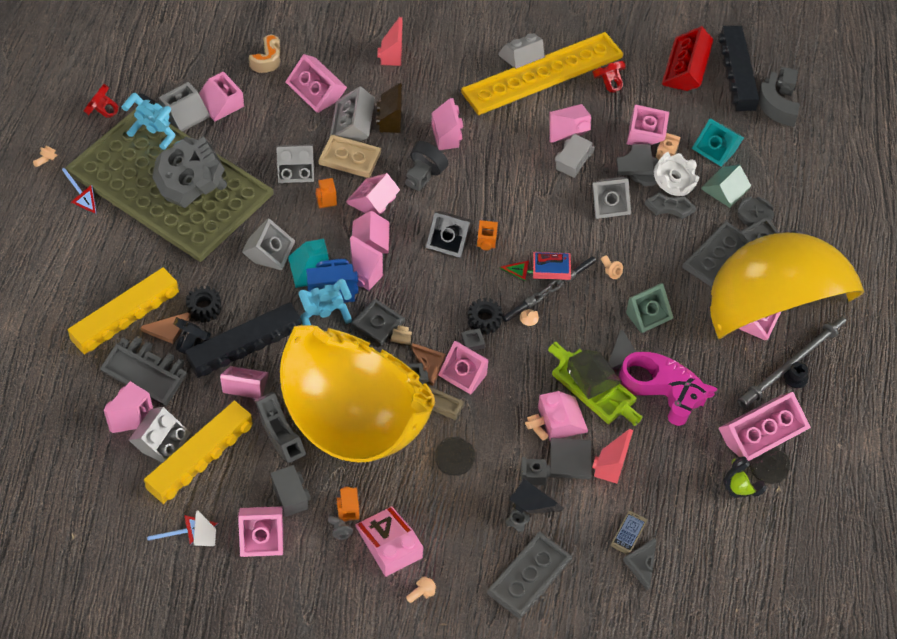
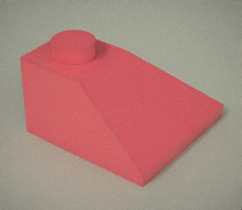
[378,17,403,66]
[592,429,633,484]

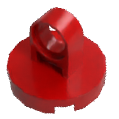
[592,61,626,93]
[83,84,118,118]

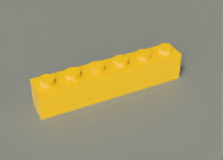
[67,267,179,355]
[144,400,253,504]

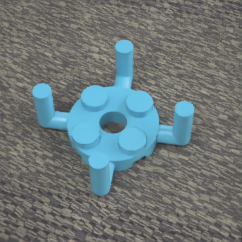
[122,93,175,150]
[298,279,352,325]

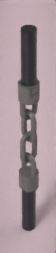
[502,256,596,322]

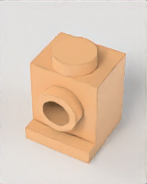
[656,133,681,160]

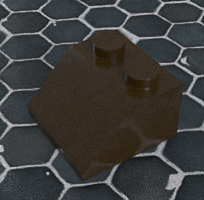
[376,83,402,133]

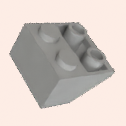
[159,82,210,132]
[276,144,314,183]
[129,407,191,463]

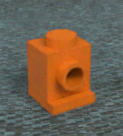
[315,178,337,208]
[477,220,498,251]
[337,487,360,521]

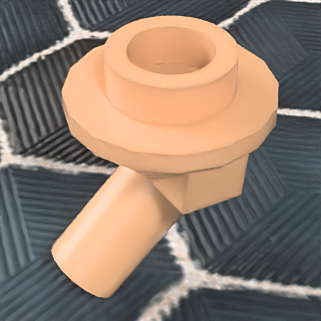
[33,146,58,167]
[601,255,623,279]
[520,309,539,326]
[525,414,548,440]
[406,576,436,603]

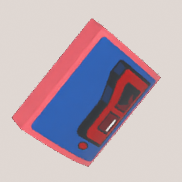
[533,252,571,280]

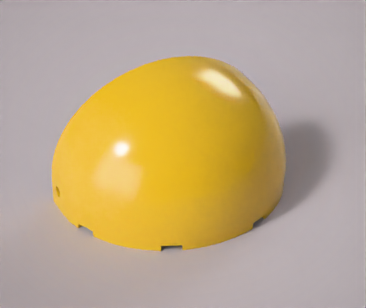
[710,232,864,339]
[280,325,435,462]

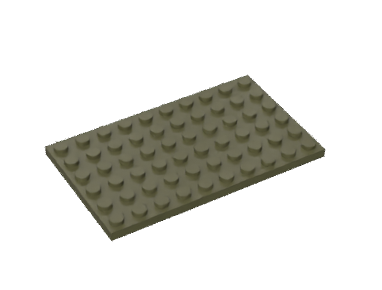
[65,109,274,263]

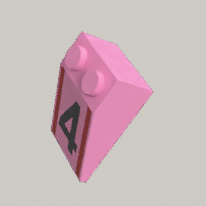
[355,507,423,577]

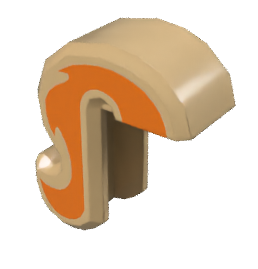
[249,34,280,73]

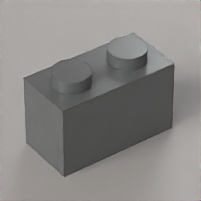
[270,465,311,517]

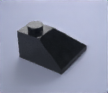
[510,479,564,514]

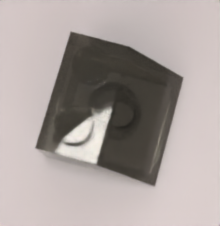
[567,350,622,400]

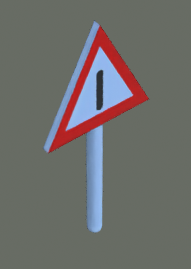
[62,168,96,214]
[147,515,219,545]

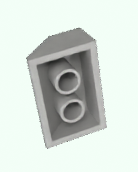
[330,86,375,142]

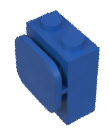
[306,259,358,303]

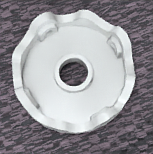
[654,152,699,196]

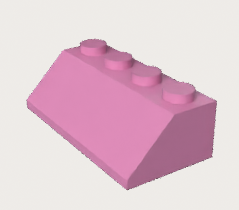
[719,392,811,461]

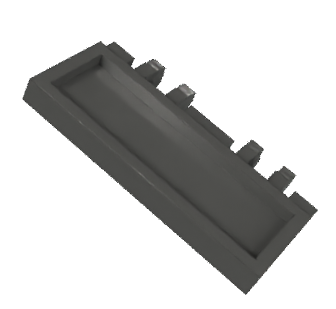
[100,336,188,406]

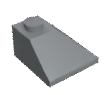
[592,177,631,219]
[242,218,295,270]

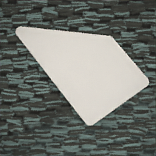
[194,511,216,546]

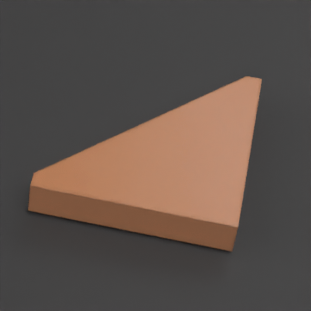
[141,312,191,344]
[411,343,446,386]

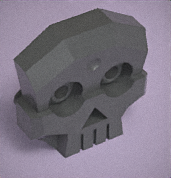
[152,136,227,208]

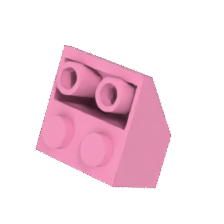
[199,71,244,122]
[431,98,463,150]
[104,381,153,433]

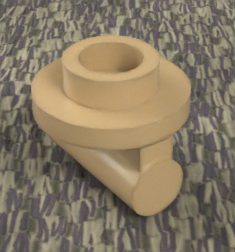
[391,325,412,345]

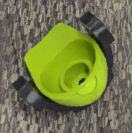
[723,457,767,498]

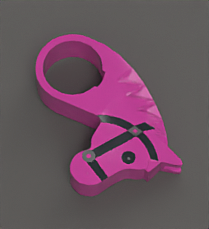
[619,352,717,426]

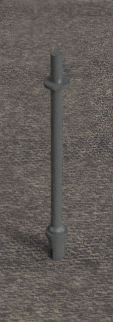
[737,316,846,409]

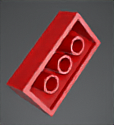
[662,26,713,91]

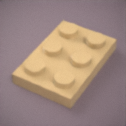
[319,135,381,178]

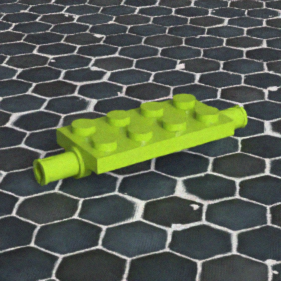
[548,342,643,426]

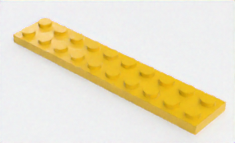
[461,32,623,115]

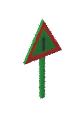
[500,260,533,281]

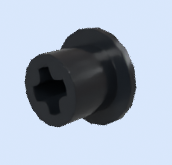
[783,362,809,389]

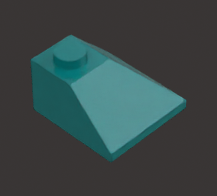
[692,118,744,166]
[288,239,329,288]

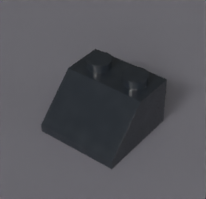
[426,210,474,258]

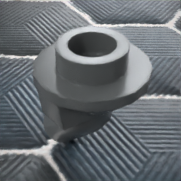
[328,515,353,540]

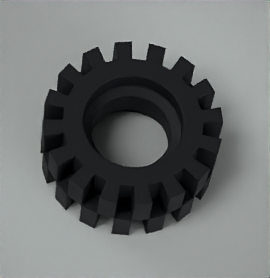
[186,286,222,323]
[467,298,503,335]

